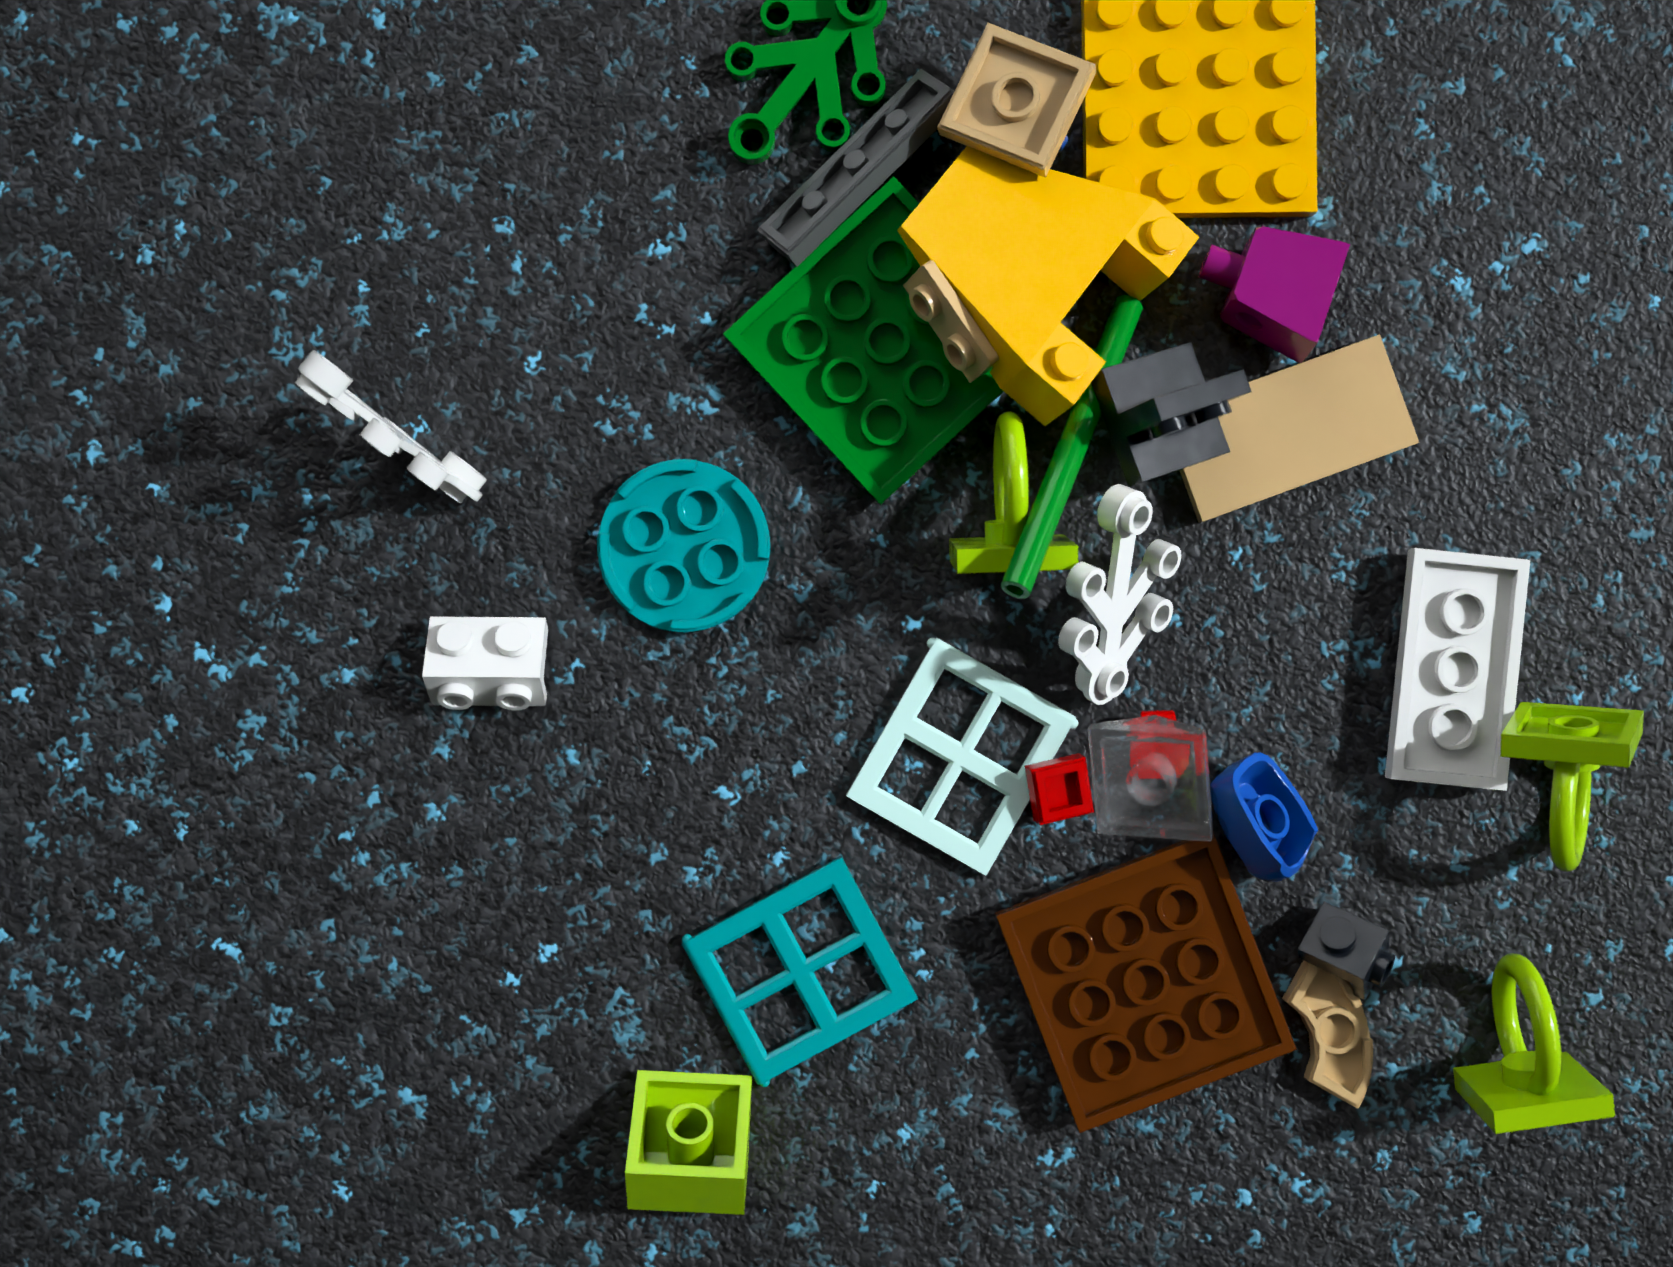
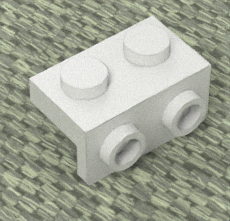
[422,616,548,710]

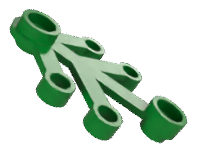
[725,0,887,165]

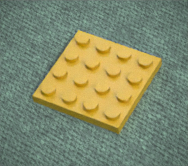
[1081,0,1318,218]

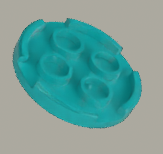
[597,459,771,632]

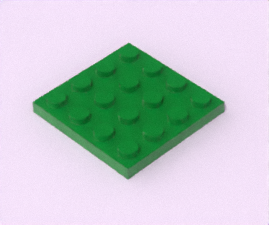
[723,176,1004,506]

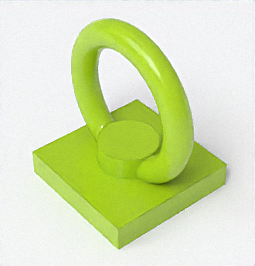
[949,412,1078,574]
[1501,702,1644,872]
[1453,953,1615,1134]

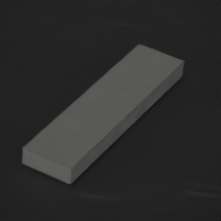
[757,69,954,267]

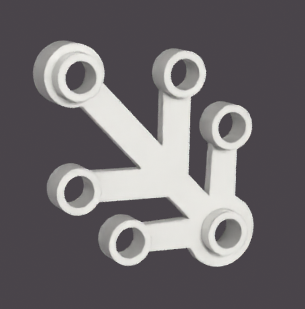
[295,350,487,503]
[1058,484,1181,705]

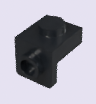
[1298,902,1395,1000]

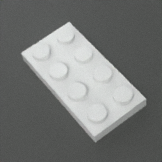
[1385,548,1530,791]

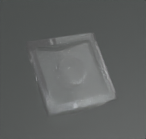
[1088,715,1213,842]

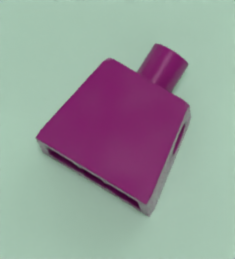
[1198,226,1350,363]

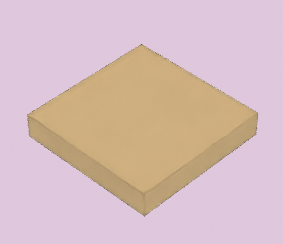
[937,23,1096,178]

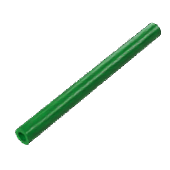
[1001,295,1143,599]

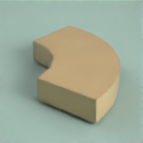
[1282,960,1373,1109]

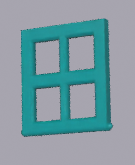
[681,856,918,1087]

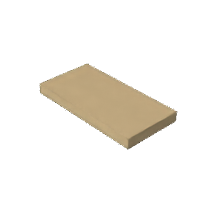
[1180,334,1419,523]

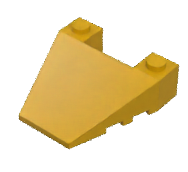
[897,146,1199,426]

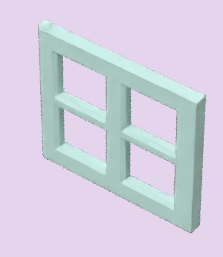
[846,637,1078,876]

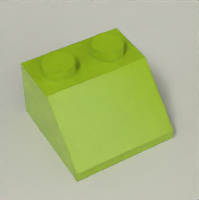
[625,1070,752,1215]

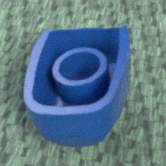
[1210,752,1319,882]

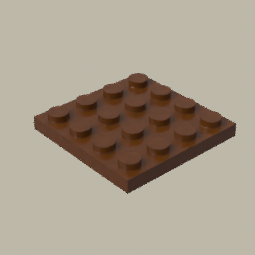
[995,831,1297,1133]

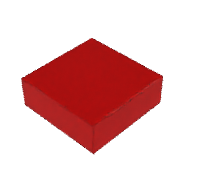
[1025,753,1094,825]

